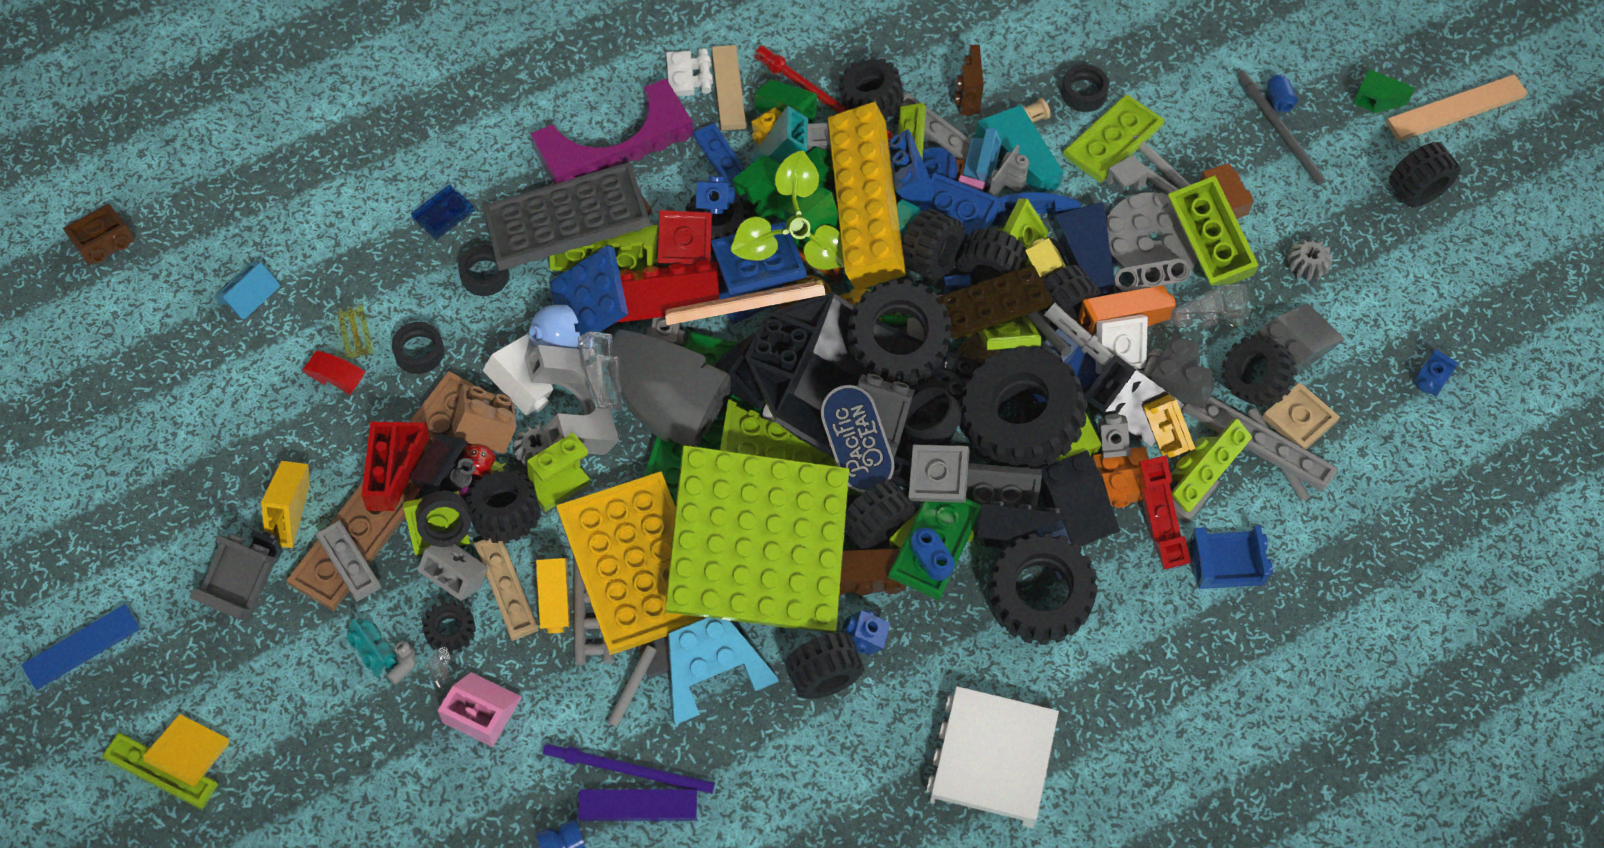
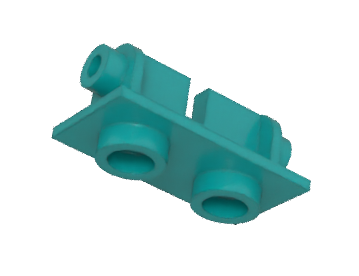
[347,619,397,678]

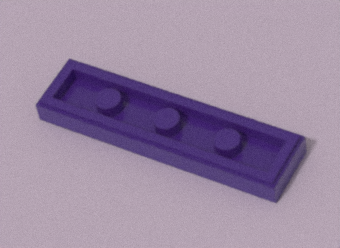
[578,789,697,821]

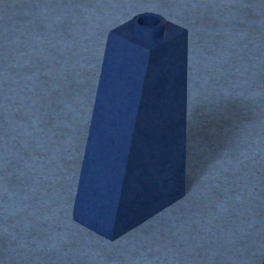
[1052,202,1115,296]

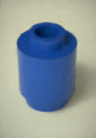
[1267,74,1298,112]

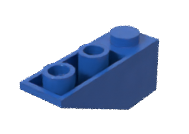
[888,129,934,206]

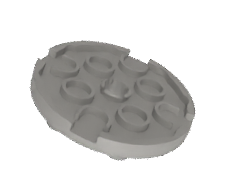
[1106,192,1199,282]

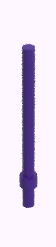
[543,743,715,794]

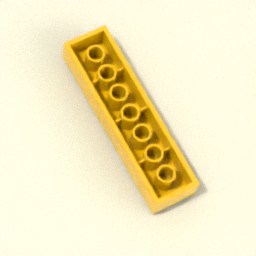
[828,102,906,291]

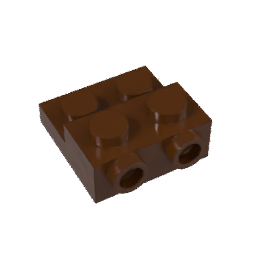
[954,45,984,116]
[63,203,135,266]

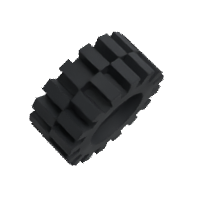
[422,599,476,655]

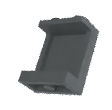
[857,374,915,458]
[189,533,277,621]

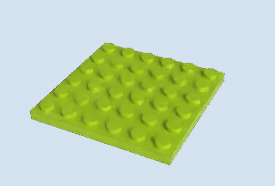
[665,446,849,634]

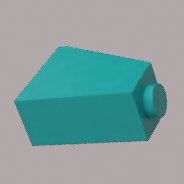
[751,106,808,164]

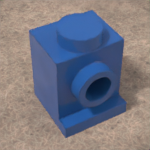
[1413,349,1459,397]

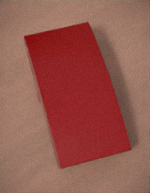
[302,350,366,396]

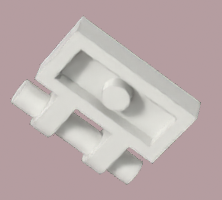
[666,49,713,96]

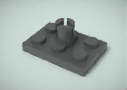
[966,463,1042,517]

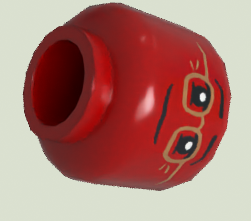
[458,445,496,485]

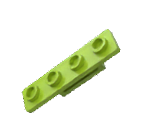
[1171,419,1252,512]

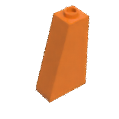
[1077,285,1176,342]

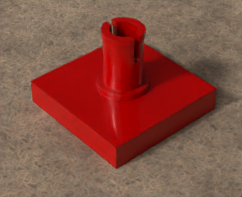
[657,210,712,265]

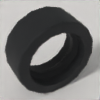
[1061,64,1110,112]
[458,245,510,296]
[391,322,445,374]
[416,490,471,547]

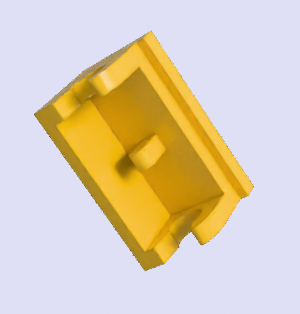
[1143,394,1195,458]

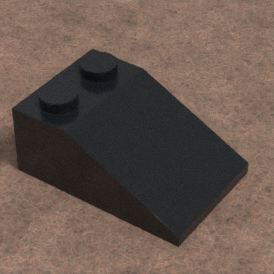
[1039,450,1120,547]

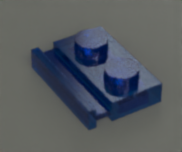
[411,184,475,240]

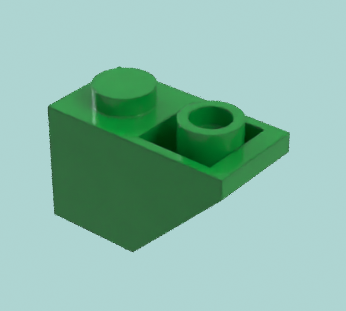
[1353,69,1415,113]

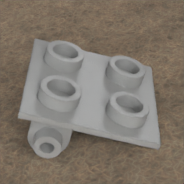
[987,145,1029,197]

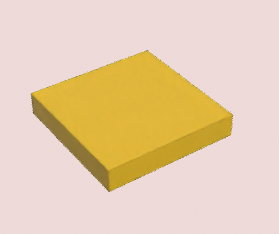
[143,714,229,787]

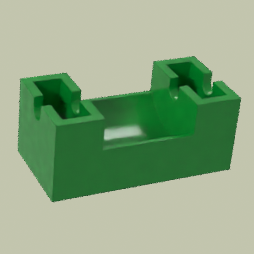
[732,155,841,251]

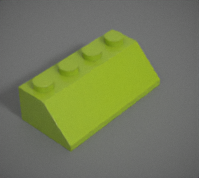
[1167,176,1259,286]

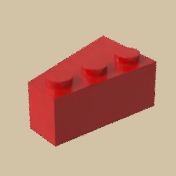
[361,422,430,511]

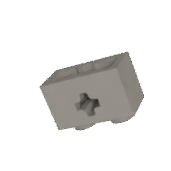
[417,544,489,601]

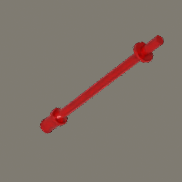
[754,45,893,141]

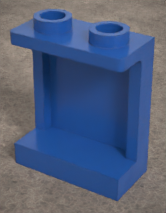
[1190,525,1273,589]

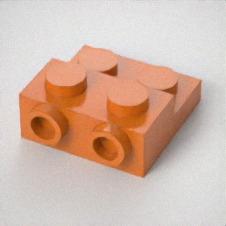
[1092,446,1149,508]

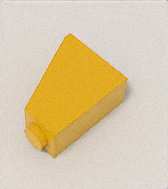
[261,461,310,548]
[536,558,570,634]

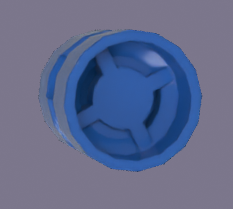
[536,819,585,848]

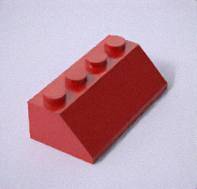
[615,260,721,323]

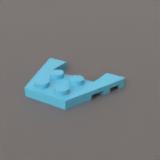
[668,618,779,725]

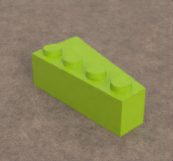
[549,225,658,272]

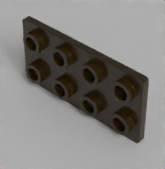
[938,265,1052,339]

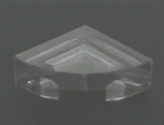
[426,647,451,688]

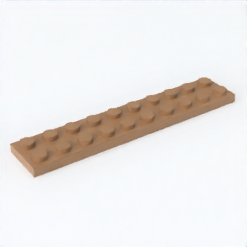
[286,371,475,612]

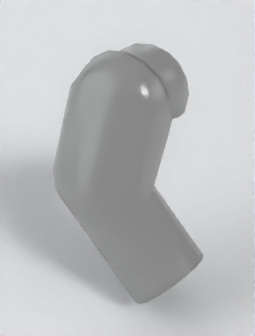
[386,641,415,685]

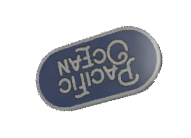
[821,385,894,493]

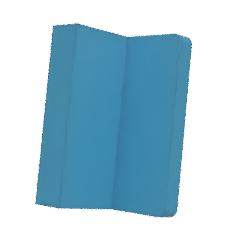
[963,128,1002,186]
[214,262,280,319]

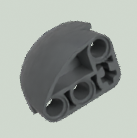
[607,330,731,447]

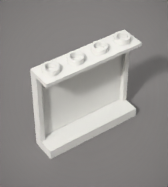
[926,686,1059,828]

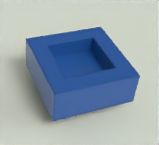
[942,274,971,295]

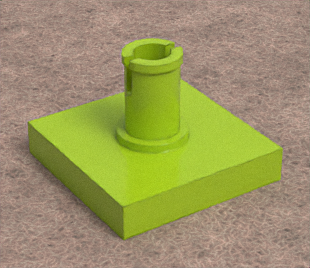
[996,198,1049,267]
[403,491,470,555]

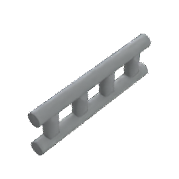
[574,559,615,665]

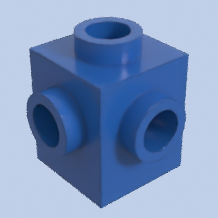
[696,176,735,214]
[842,610,890,655]

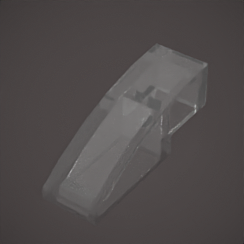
[578,331,622,411]

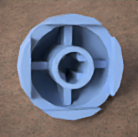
[529,304,580,349]

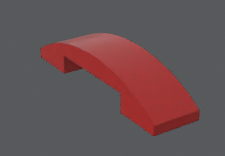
[1139,455,1191,569]

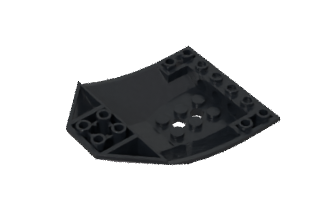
[745,291,982,489]

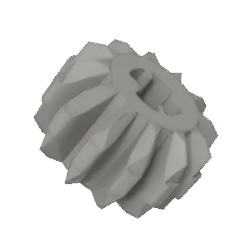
[1287,237,1333,282]
[514,423,549,468]

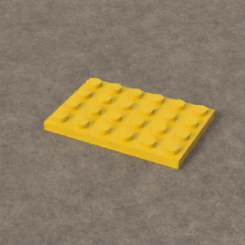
[556,471,705,656]

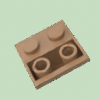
[452,384,516,454]

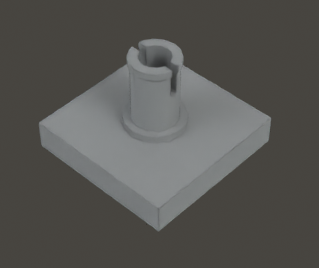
[909,445,969,503]

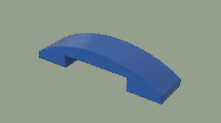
[991,192,1081,225]

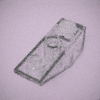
[1168,284,1251,328]

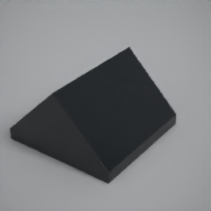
[409,434,467,495]

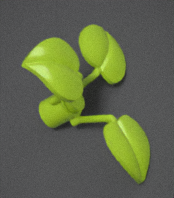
[731,150,845,270]

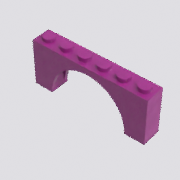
[530,79,693,184]

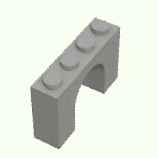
[525,345,619,455]

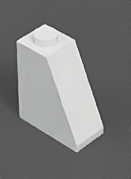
[482,334,553,415]

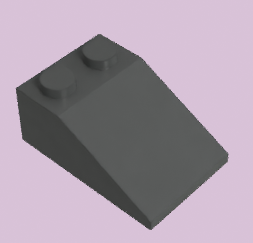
[1256,304,1345,379]

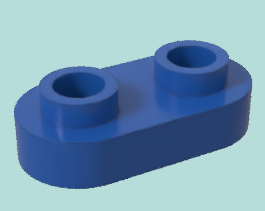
[910,528,955,581]

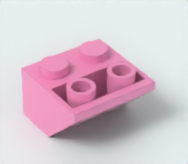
[438,672,522,747]

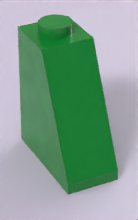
[754,80,817,124]

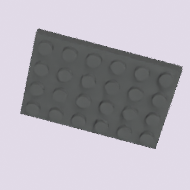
[483,162,651,271]

